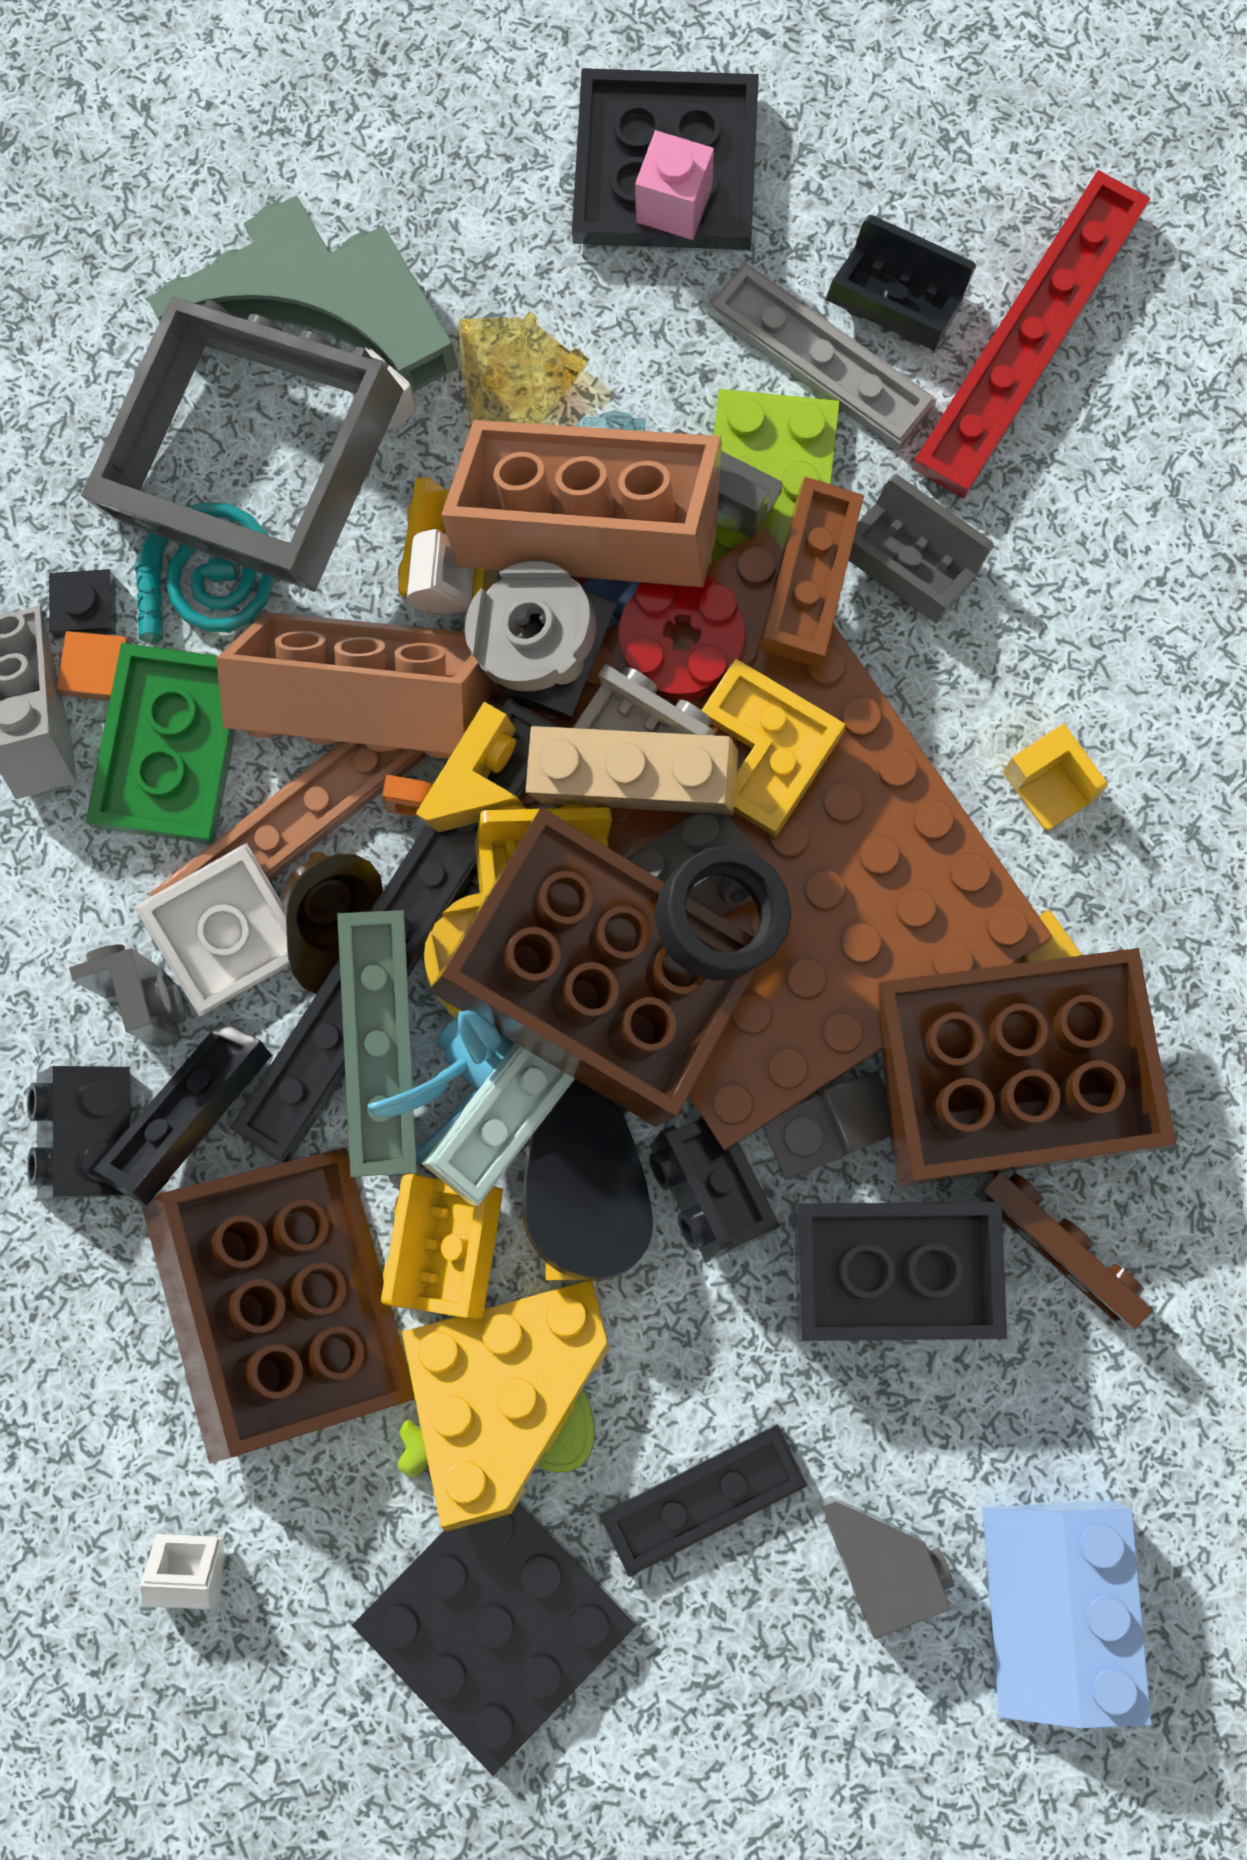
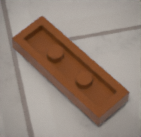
[758,477,864,668]

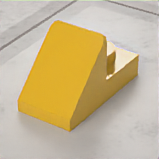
[416,702,525,832]

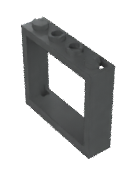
[81,296,404,592]

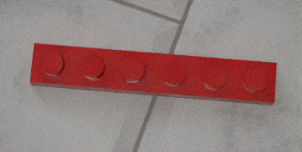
[912,170,1151,499]

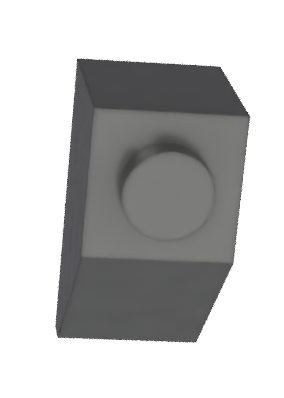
[819,1496,955,1640]

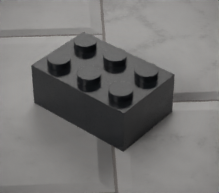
[794,1201,1007,1341]

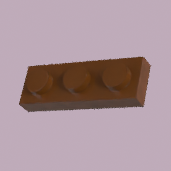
[974,1171,1153,1330]

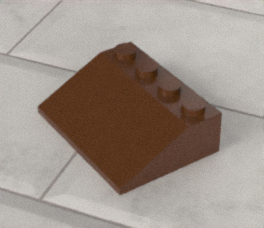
[429,807,757,1127]
[878,948,1176,1187]
[142,1147,415,1464]

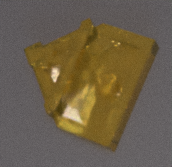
[457,311,590,429]

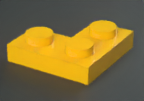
[702,659,845,837]

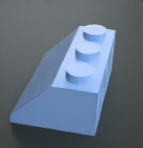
[982,1501,1151,1729]

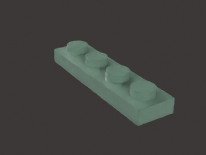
[337,910,417,1177]

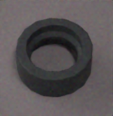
[655,845,792,981]

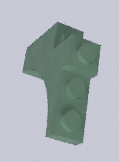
[147,195,458,392]

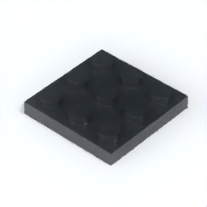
[572,68,759,250]
[351,1500,637,1776]

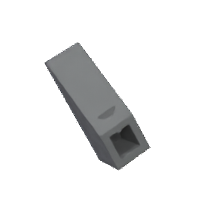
[0,606,76,799]

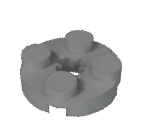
[465,561,597,691]

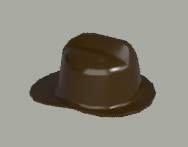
[282,852,383,994]

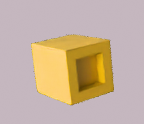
[1002,723,1108,831]

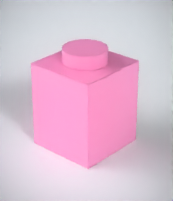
[635,130,714,240]

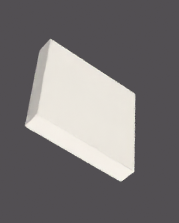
[134,843,290,1017]

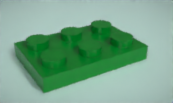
[86,643,236,844]

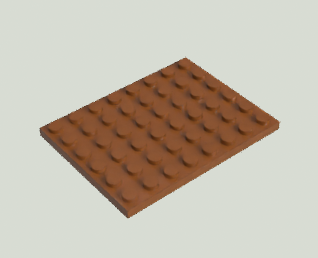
[491,528,1053,1152]

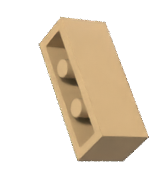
[526,726,738,815]

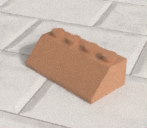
[441,420,722,587]
[216,612,493,758]

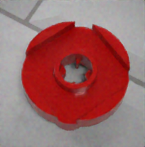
[618,576,746,701]

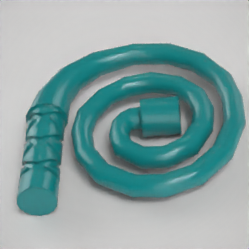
[134,502,276,642]

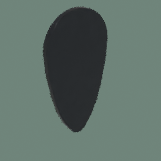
[523,1079,653,1281]

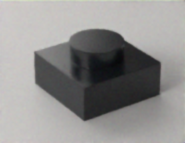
[49,569,116,638]

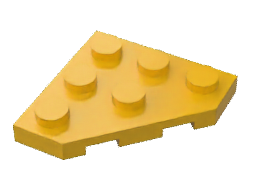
[402,1281,610,1531]

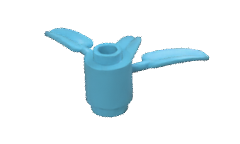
[368,1010,515,1177]

